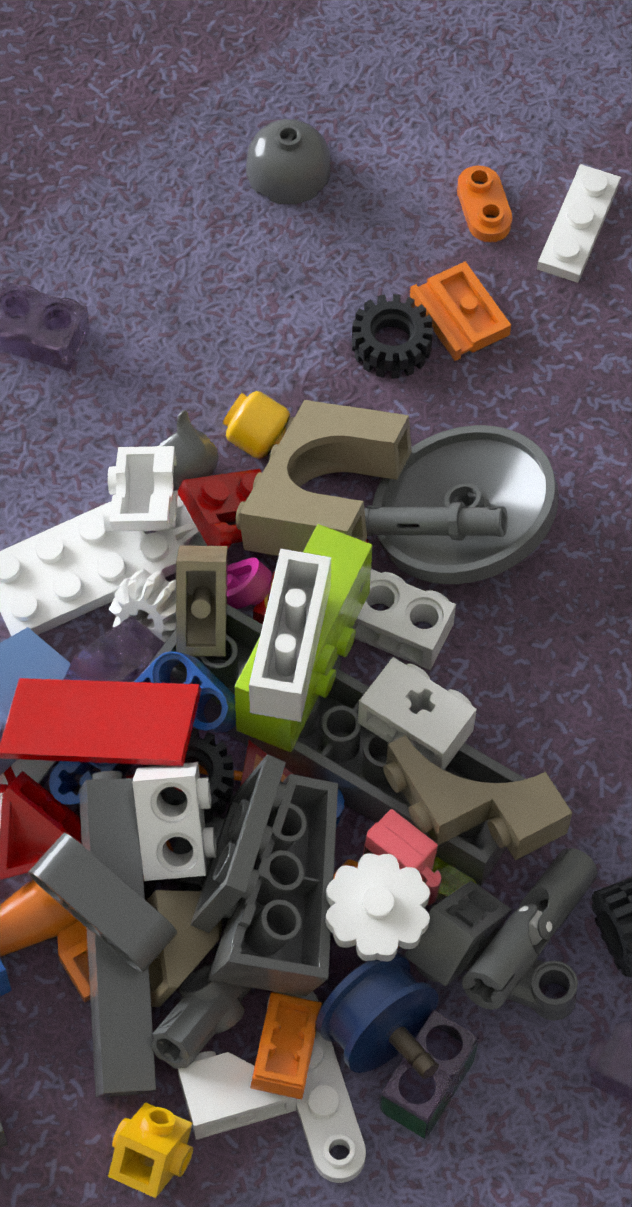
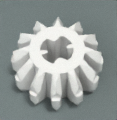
[109,569,176,652]

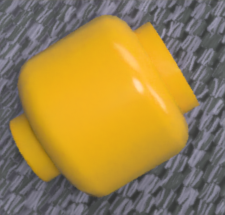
[223,391,290,459]

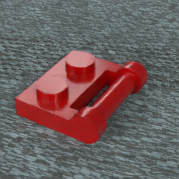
[177,469,262,548]

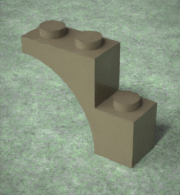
[383,735,572,860]

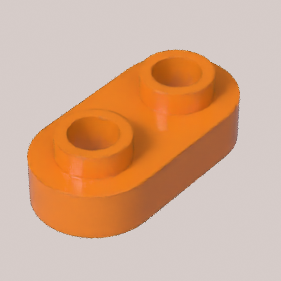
[457,166,512,242]

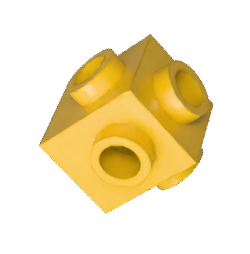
[108,1102,193,1198]

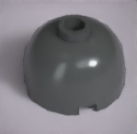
[246,119,331,204]

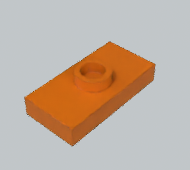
[250,992,322,1100]

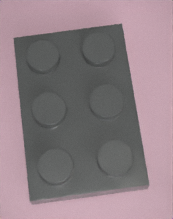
[190,754,286,933]

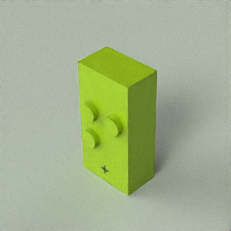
[235,524,372,753]

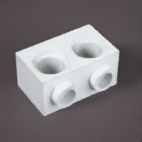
[352,569,456,670]
[132,762,217,881]

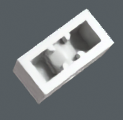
[358,657,477,770]

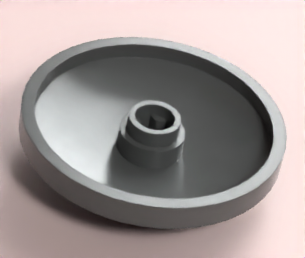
[373,425,559,584]

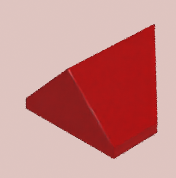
[0,770,82,880]

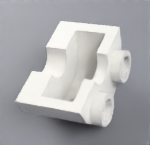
[103,446,178,532]

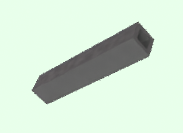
[79,771,156,1098]

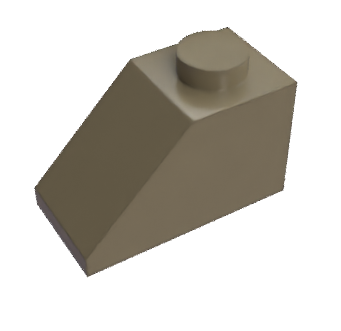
[176,545,228,657]
[147,890,222,1007]

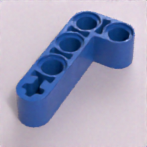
[49,651,236,806]

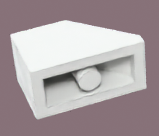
[178,1051,297,1140]

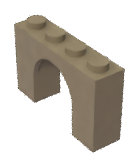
[236,400,412,556]

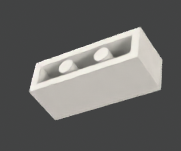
[249,549,331,722]

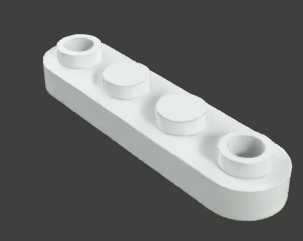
[267,991,366,1183]

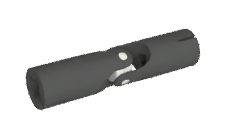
[462,848,598,1010]

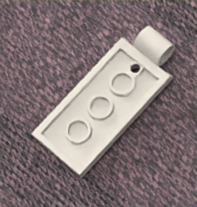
[0,496,207,636]

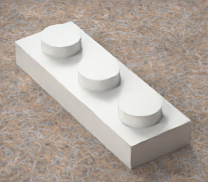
[537,164,621,283]

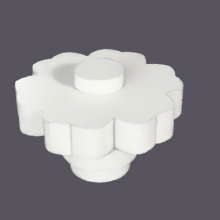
[325,853,430,961]

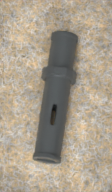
[365,502,508,541]

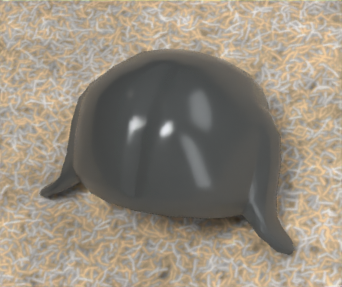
[158,410,219,491]

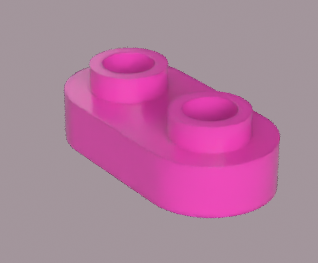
[227,557,272,609]

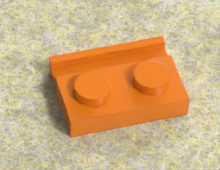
[410,261,511,361]

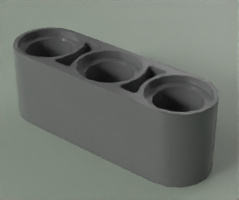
[28,833,177,973]

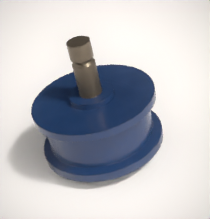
[316,952,439,1079]

